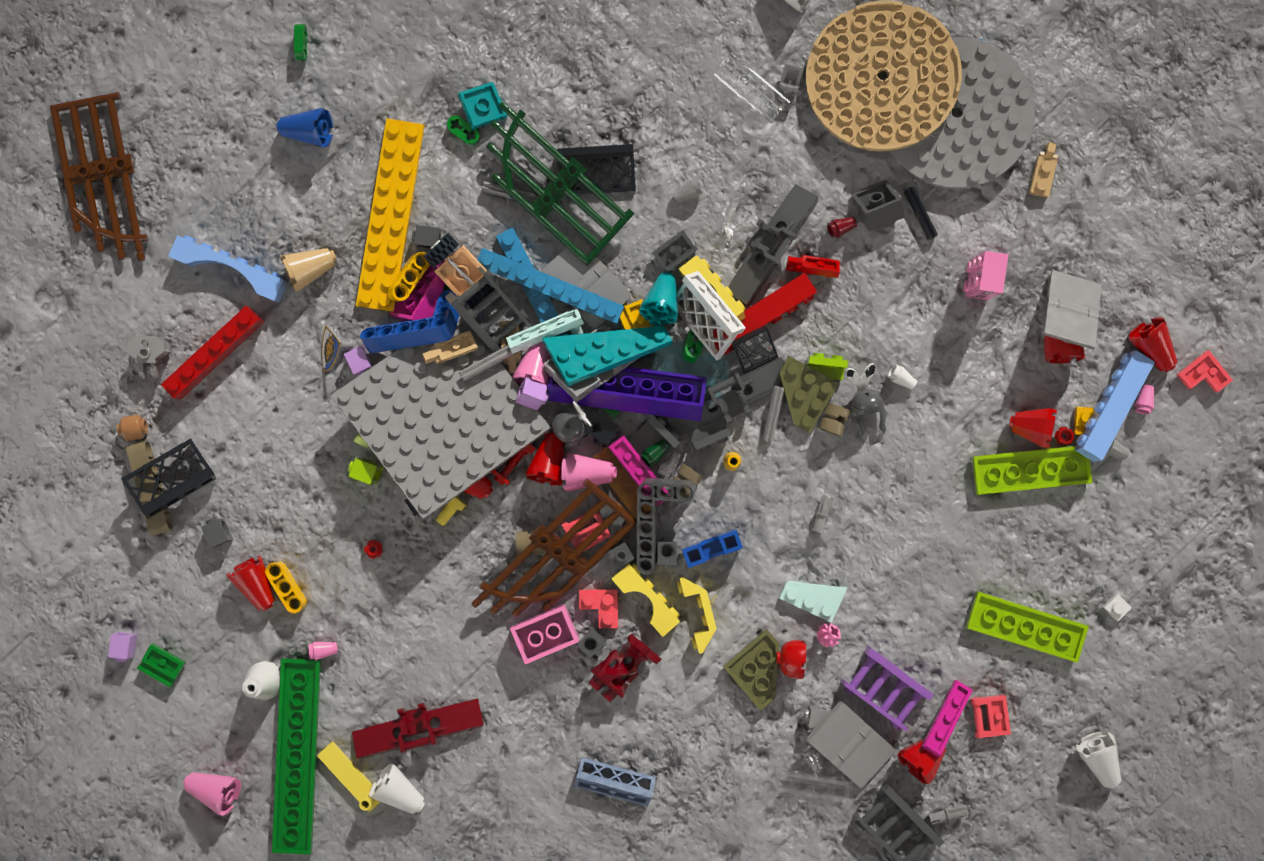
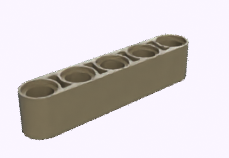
[126,440,173,536]

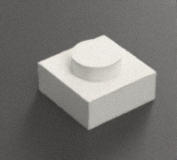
[1102,594,1131,621]

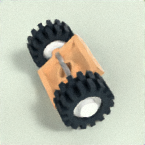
[423,233,495,309]

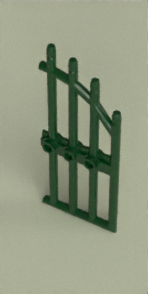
[486,102,635,267]

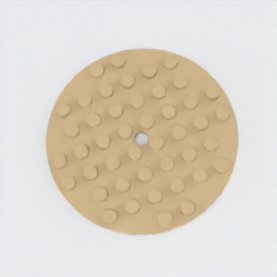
[806,0,962,152]

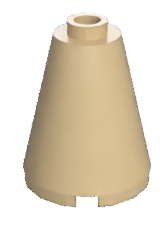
[280,248,337,292]

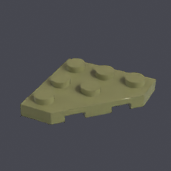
[779,355,839,433]
[723,628,780,711]

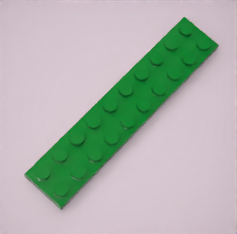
[272,658,321,855]

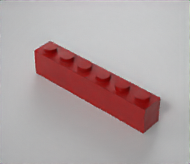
[707,273,817,356]
[161,306,265,400]

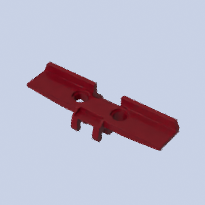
[352,698,484,759]

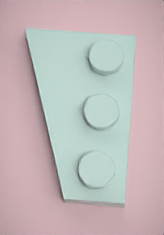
[779,580,847,623]

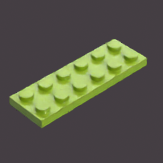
[972,446,1092,495]
[965,591,1089,663]

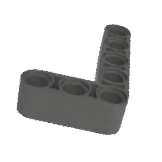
[637,478,696,574]

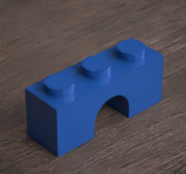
[681,529,743,568]

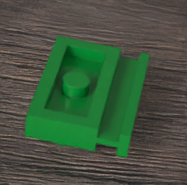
[137,643,186,687]

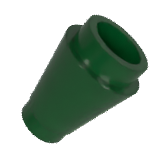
[641,439,670,467]

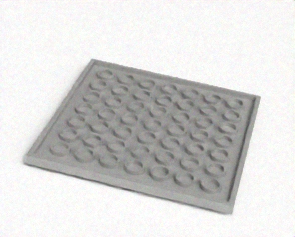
[331,315,551,520]

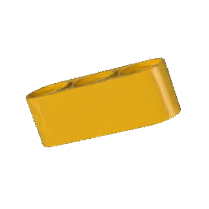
[388,252,430,302]
[265,562,307,613]

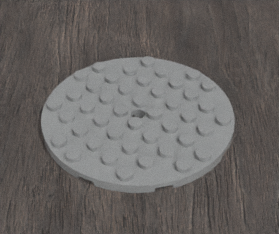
[889,37,1035,189]

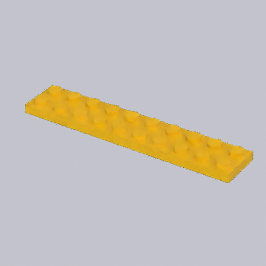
[356,118,425,312]

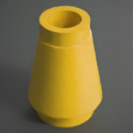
[723,452,742,471]

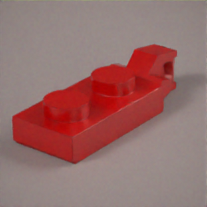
[786,255,840,278]

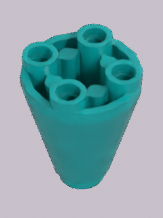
[639,272,678,327]

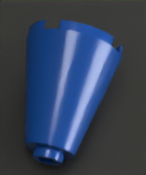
[276,108,333,147]

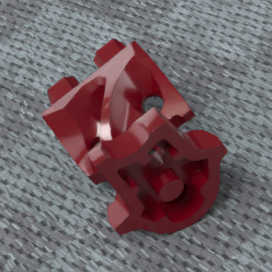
[588,634,662,702]

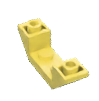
[677,576,717,654]

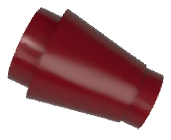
[827,216,857,238]

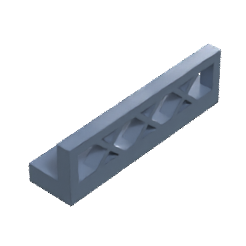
[574,758,656,807]

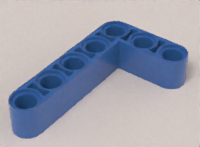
[360,290,460,353]

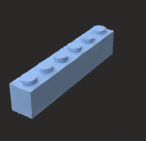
[1075,350,1155,462]

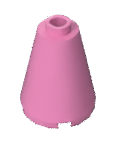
[513,342,551,390]
[562,453,617,492]
[183,772,241,816]

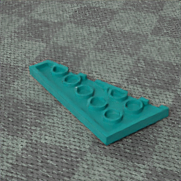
[542,326,673,387]

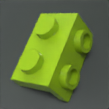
[806,353,848,381]

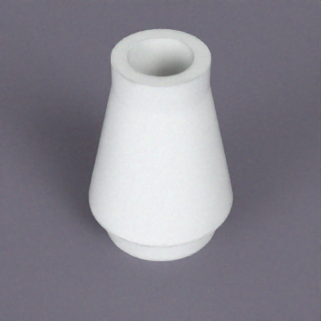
[888,364,917,390]

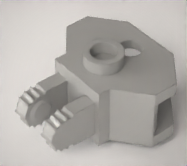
[125,336,171,379]

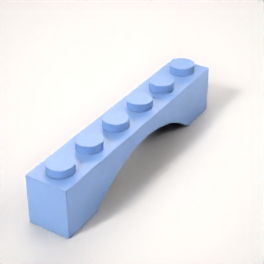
[168,235,288,303]

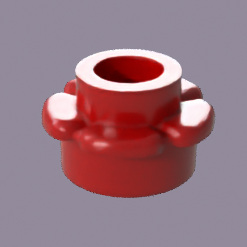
[1055,427,1074,445]
[364,540,383,559]

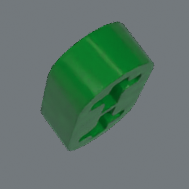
[294,24,308,61]
[447,116,480,146]
[682,329,704,363]

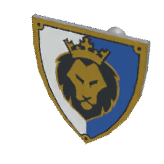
[321,324,353,372]

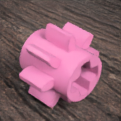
[816,623,841,648]

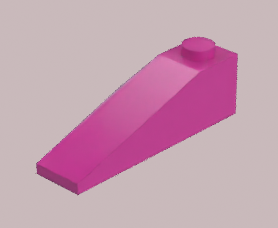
[389,260,445,322]

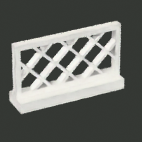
[677,271,746,360]

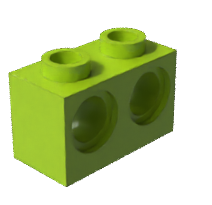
[348,458,384,485]

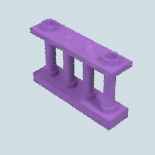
[841,646,934,732]

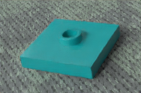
[457,82,508,130]

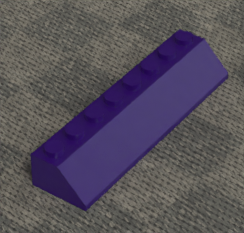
[548,367,707,421]

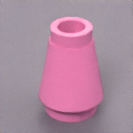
[1134,385,1154,414]
[309,642,338,661]

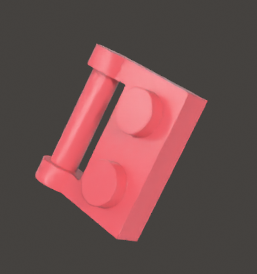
[562,508,612,551]
[970,695,1011,738]

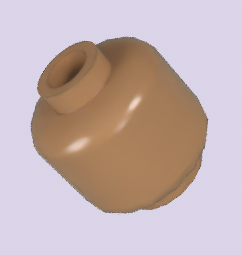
[117,415,148,441]

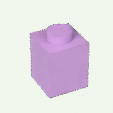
[344,346,374,376]
[516,378,548,410]
[108,632,137,662]

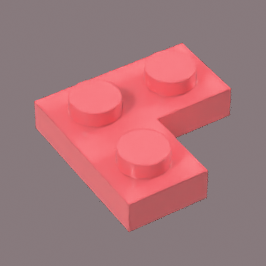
[1176,350,1233,392]
[579,589,618,628]

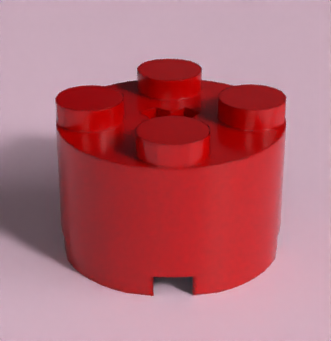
[1043,336,1085,364]

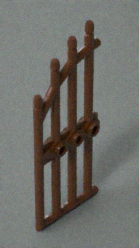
[49,92,149,262]
[472,478,637,618]

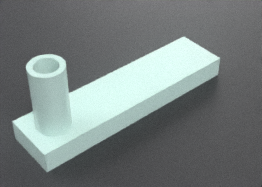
[506,308,584,354]

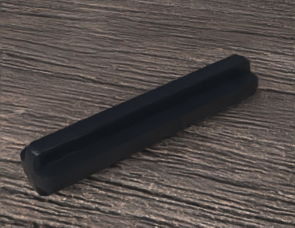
[904,186,938,240]

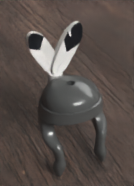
[846,363,886,440]
[550,401,592,449]

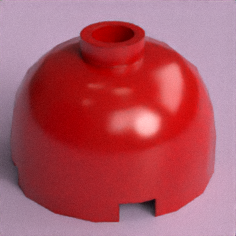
[776,640,806,679]

